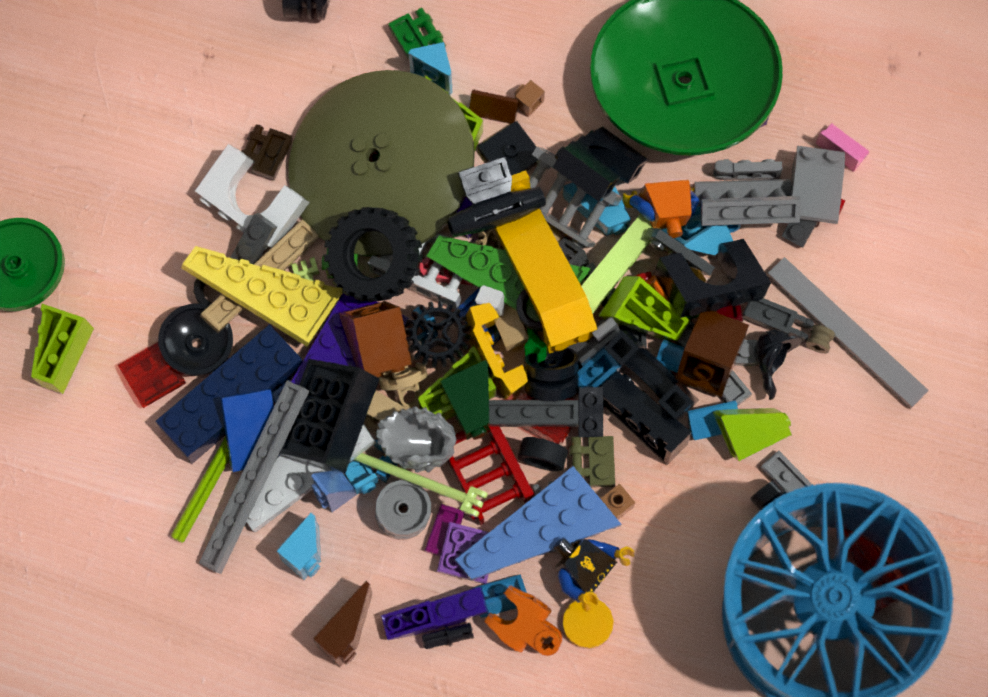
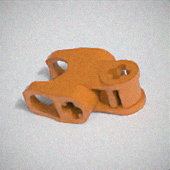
[484,585,562,656]

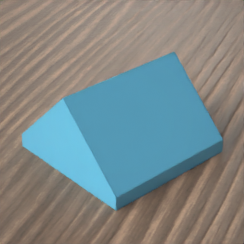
[408,42,453,95]

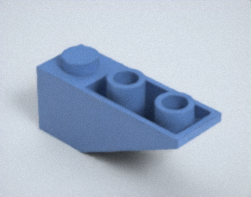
[311,471,356,513]

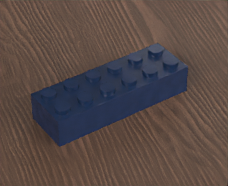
[156,324,303,464]

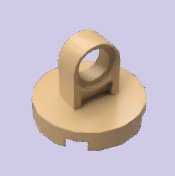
[378,362,428,409]

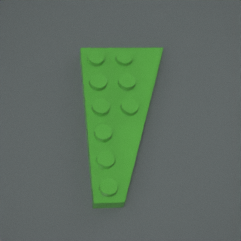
[426,235,591,322]

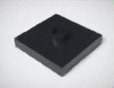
[478,121,538,176]

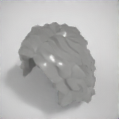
[376,406,456,473]

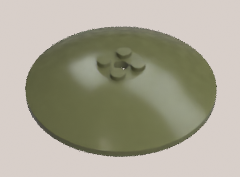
[289,70,475,257]

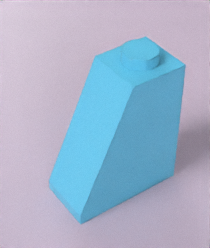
[562,182,630,236]

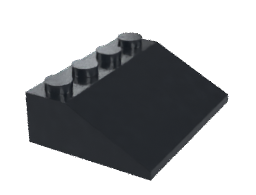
[279,359,380,473]

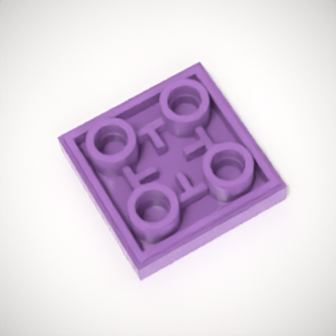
[437,522,489,584]

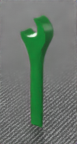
[524,328,547,363]

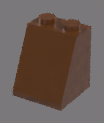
[676,311,749,397]

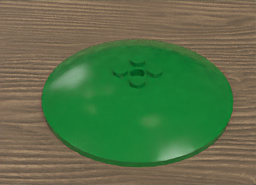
[590,0,783,156]

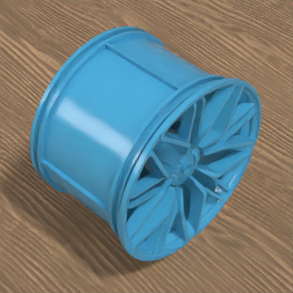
[722,483,953,697]

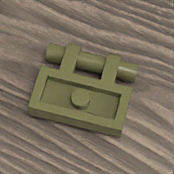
[569,436,615,488]

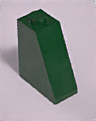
[440,360,490,440]

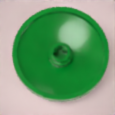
[0,218,65,312]

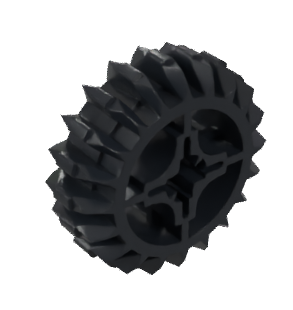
[405,301,471,368]

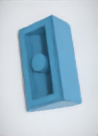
[688,400,738,440]
[472,574,527,618]

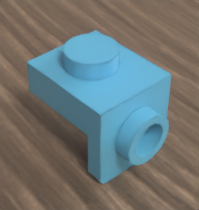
[345,460,379,495]

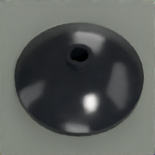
[158,304,233,376]

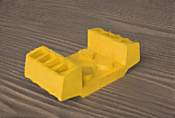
[465,303,528,399]

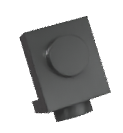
[782,219,818,248]

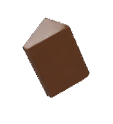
[469,90,518,124]

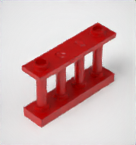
[447,427,534,525]

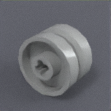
[375,480,431,540]

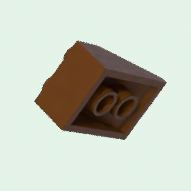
[313,581,373,667]

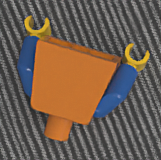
[623,180,699,238]

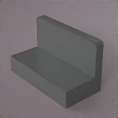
[568,318,619,367]

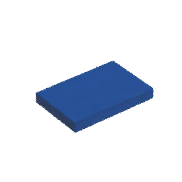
[220,389,280,472]

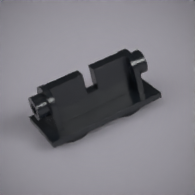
[578,385,603,437]

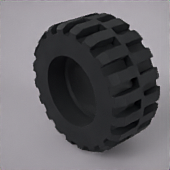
[323,207,423,302]

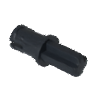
[422,622,474,649]

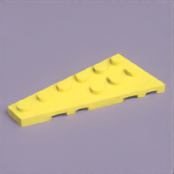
[181,246,343,347]

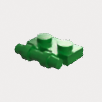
[388,8,446,60]

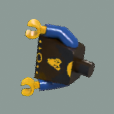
[553,537,634,612]

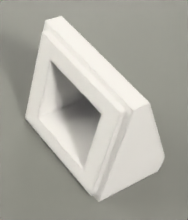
[475,285,504,317]

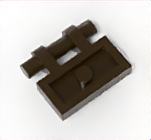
[241,124,293,181]

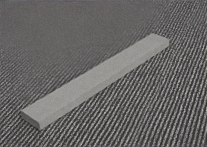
[767,257,929,409]
[199,381,309,574]

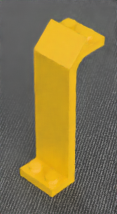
[494,170,598,353]

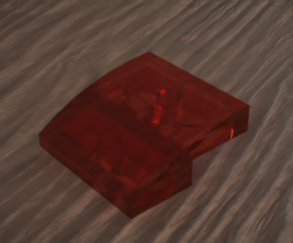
[118,342,186,408]

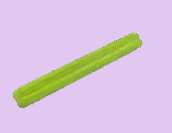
[171,436,229,543]

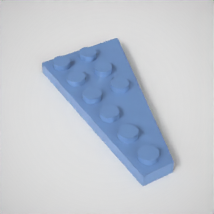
[455,466,622,581]

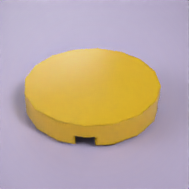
[562,600,614,649]

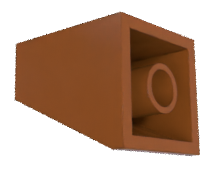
[339,301,412,377]

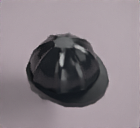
[755,329,802,400]

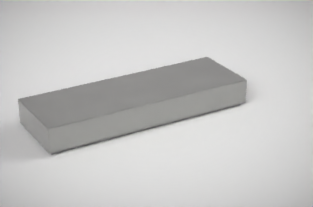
[760,450,812,494]

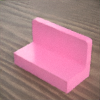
[816,123,870,172]

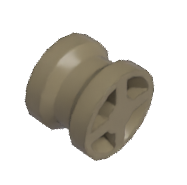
[806,325,835,354]

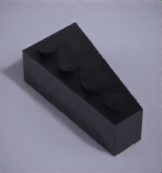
[601,371,692,465]

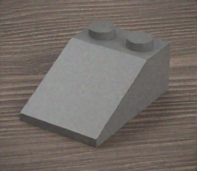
[790,146,845,224]

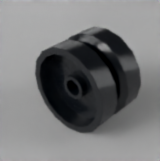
[524,347,579,401]

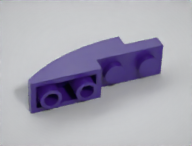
[381,587,489,641]

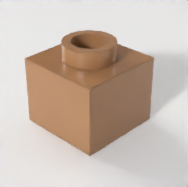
[514,80,545,117]
[600,483,635,519]

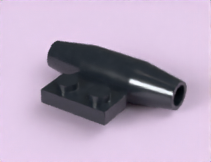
[447,157,546,237]

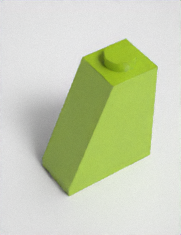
[713,408,792,461]

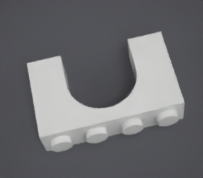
[195,144,309,249]

